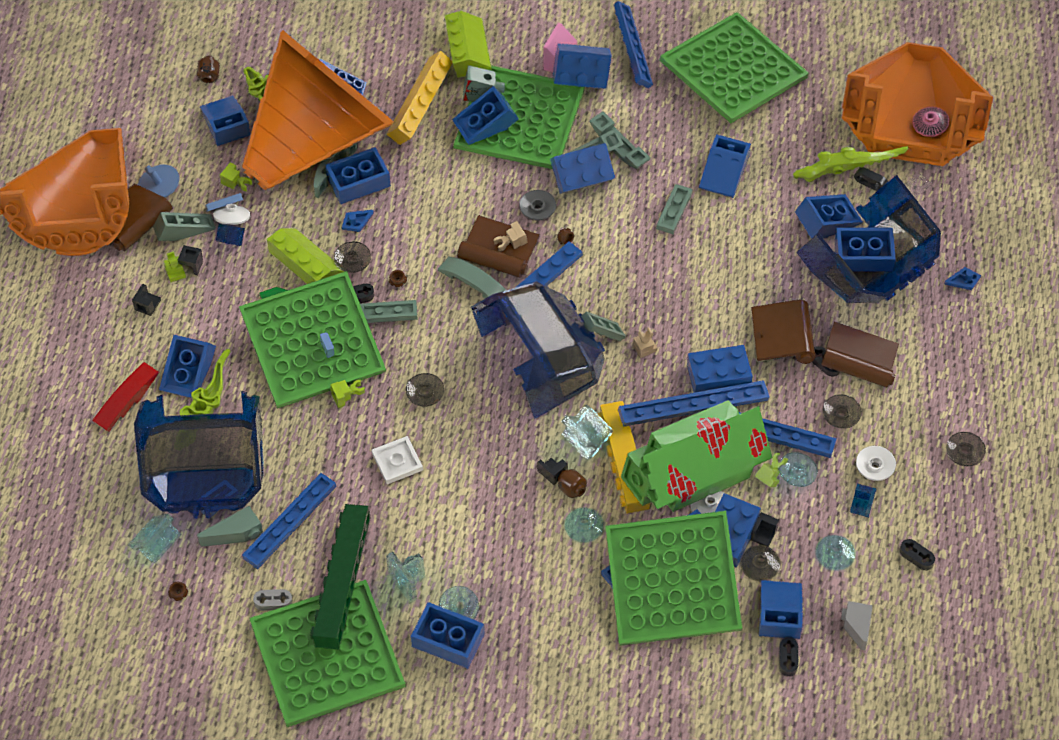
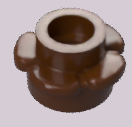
[557,228,574,245]
[389,270,407,287]
[168,581,188,601]

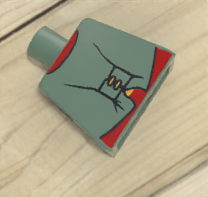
[463,66,505,101]

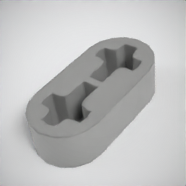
[253,589,293,611]

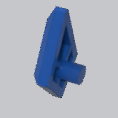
[342,210,374,232]
[944,267,981,290]

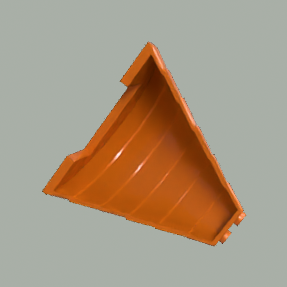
[242,30,394,190]
[0,128,129,256]

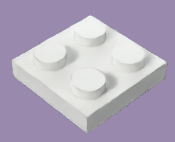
[371,436,423,484]

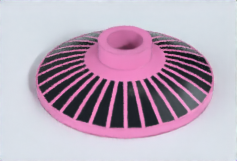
[913,107,949,137]

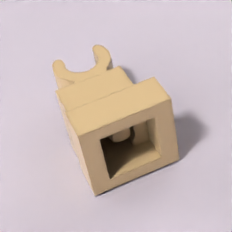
[494,221,528,251]
[632,327,657,358]

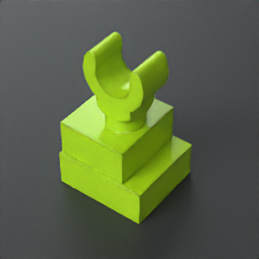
[220,162,252,192]
[164,251,186,283]
[330,380,365,408]
[755,453,788,487]

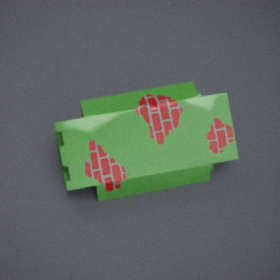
[621,400,772,512]

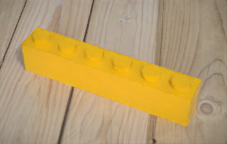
[386,50,453,145]
[597,401,650,514]

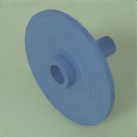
[138,165,180,198]

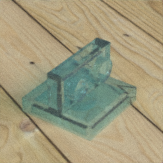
[561,405,613,460]
[128,514,182,563]
[386,551,425,604]

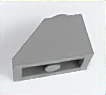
[841,601,873,650]

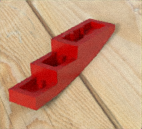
[92,362,160,432]

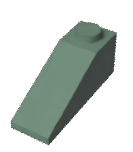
[153,212,216,241]
[197,506,263,547]

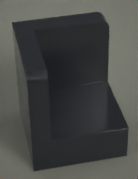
[178,245,203,276]
[132,284,161,316]
[537,458,568,485]
[750,512,779,547]

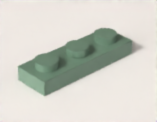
[656,184,693,235]
[360,300,418,323]
[581,311,626,341]

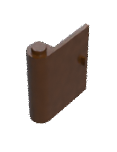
[113,183,173,251]
[457,215,540,278]
[751,299,815,364]
[821,321,899,388]

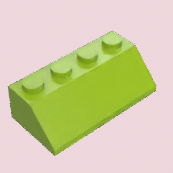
[445,11,492,78]
[267,228,346,284]

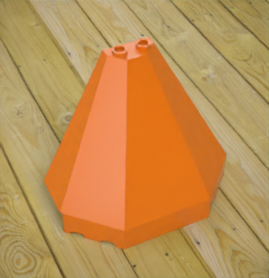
[841,42,993,166]

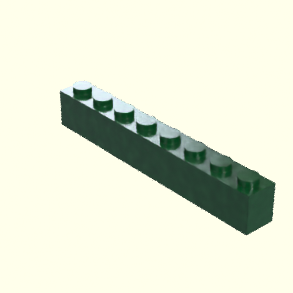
[310,504,371,650]

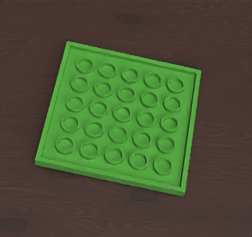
[659,12,809,124]
[454,66,585,169]
[239,271,386,409]
[605,511,742,646]
[249,580,406,727]

